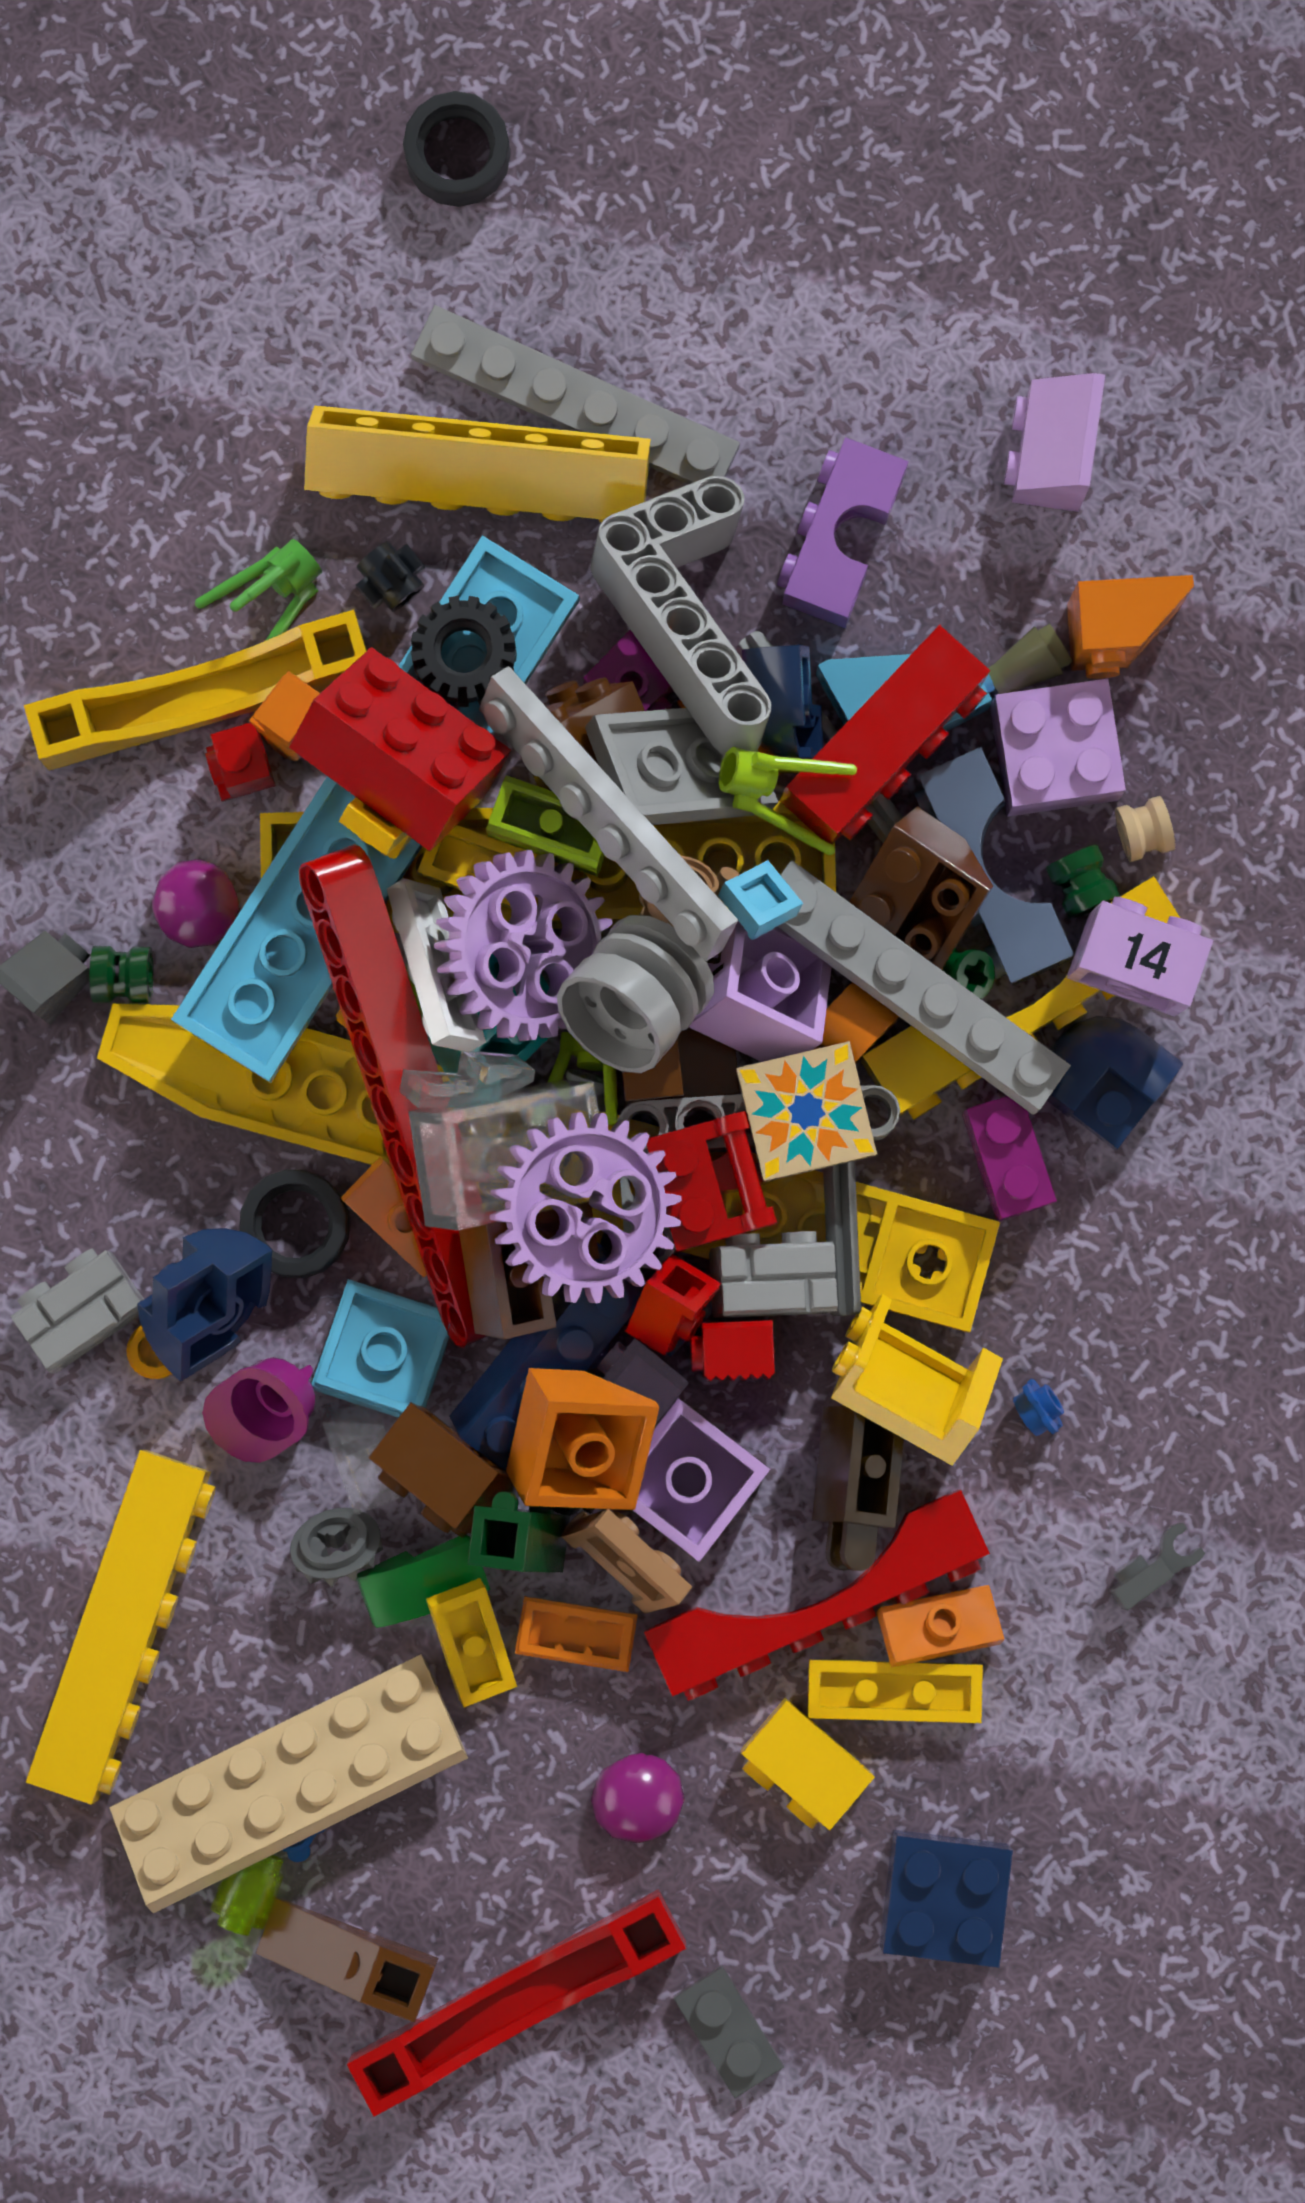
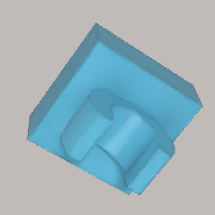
[718,860,803,940]

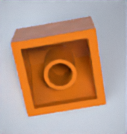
[1067,575,1194,679]
[506,1368,659,1510]

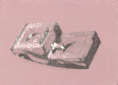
[399,1051,535,1109]
[317,1399,410,1515]

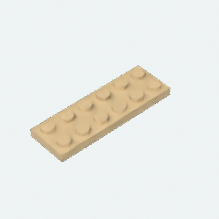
[109,1654,468,1913]

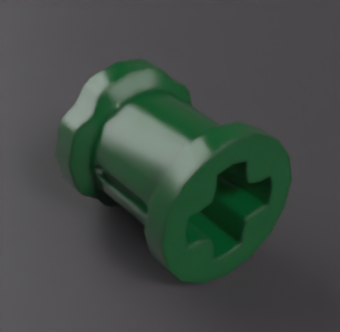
[942,949,995,999]

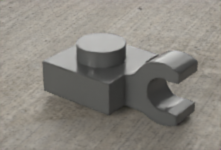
[1108,1523,1205,1611]

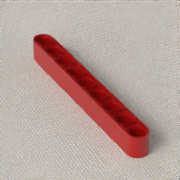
[299,844,487,1347]

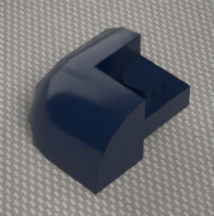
[742,645,823,760]
[1047,1016,1183,1151]
[137,1228,272,1382]

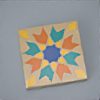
[736,1041,877,1182]

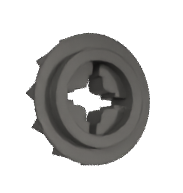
[290,1508,383,1587]

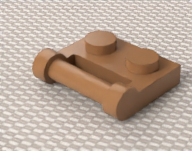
[561,1509,692,1614]

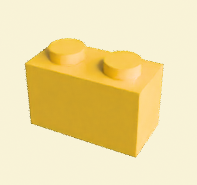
[740,1698,875,1831]

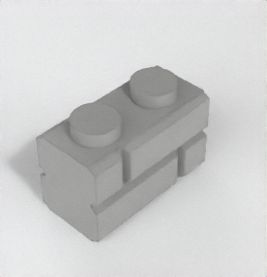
[709,1231,838,1318]
[11,1248,144,1374]

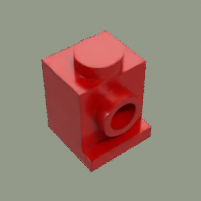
[205,722,276,802]
[625,1254,722,1356]

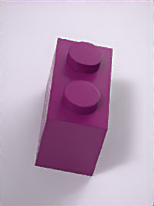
[962,1096,1057,1221]

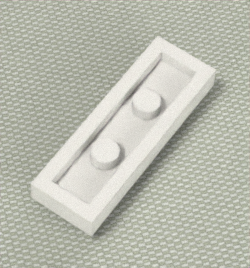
[387,878,486,1052]

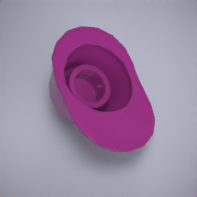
[202,1357,316,1463]

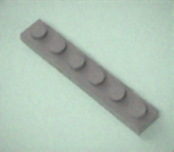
[411,305,740,484]
[479,666,738,962]
[777,860,1071,1115]

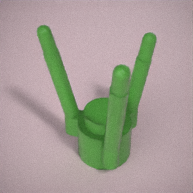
[195,539,322,641]

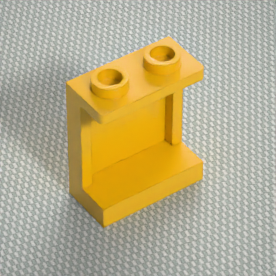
[831,1294,1003,1466]

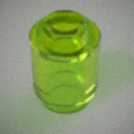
[210,1854,284,1936]

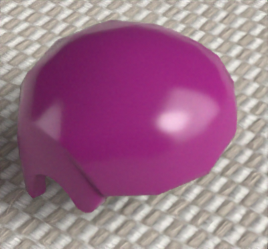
[152,859,239,948]
[591,1753,685,1843]

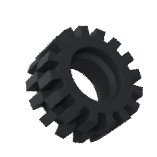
[411,595,517,707]

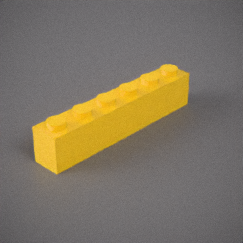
[304,405,651,523]
[26,1450,216,1805]

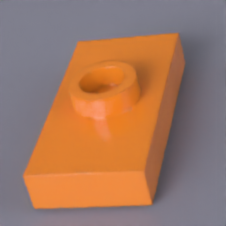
[341,1157,427,1278]
[876,1585,1005,1668]
[515,1596,638,1672]

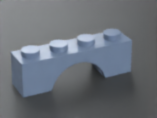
[914,747,1074,986]

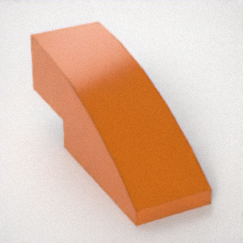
[249,671,320,761]

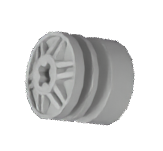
[557,915,714,1073]

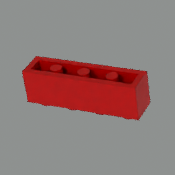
[779,624,991,845]

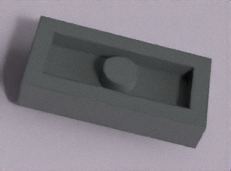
[673,1965,784,2099]

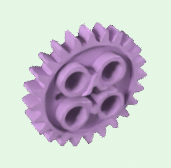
[434,850,613,1041]
[490,1112,682,1303]

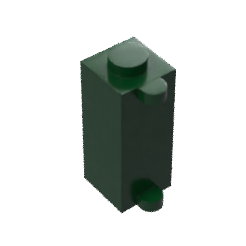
[467,1492,570,1573]

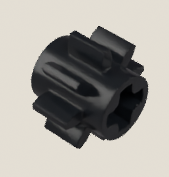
[355,541,425,612]

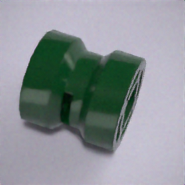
[1045,845,1120,920]
[89,946,154,1003]

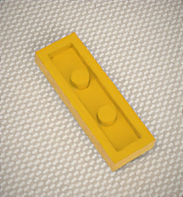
[807,1659,983,1723]

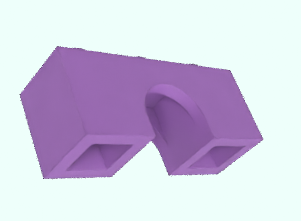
[777,437,909,628]

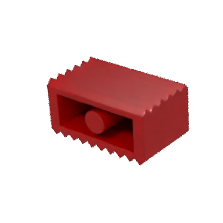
[690,1320,775,1382]

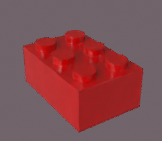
[289,647,511,851]

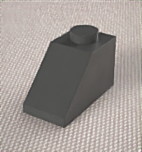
[0,931,91,1025]

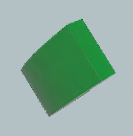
[356,1535,491,1628]

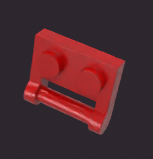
[646,1111,777,1253]

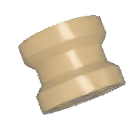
[1115,796,1175,862]

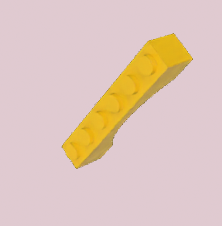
[24,609,367,771]
[860,876,1180,1120]

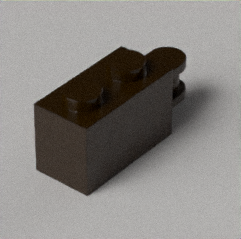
[812,1405,904,1571]

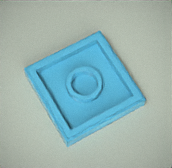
[312,1279,450,1418]

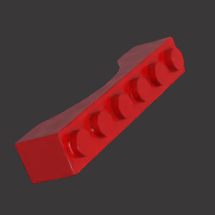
[644,1489,990,1701]
[346,1889,686,2117]

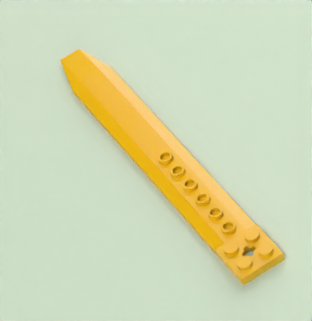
[97,1003,1000,1333]

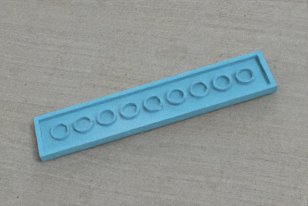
[171,535,580,1083]

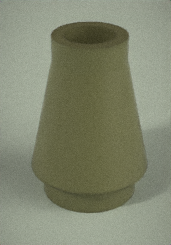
[988,623,1073,694]

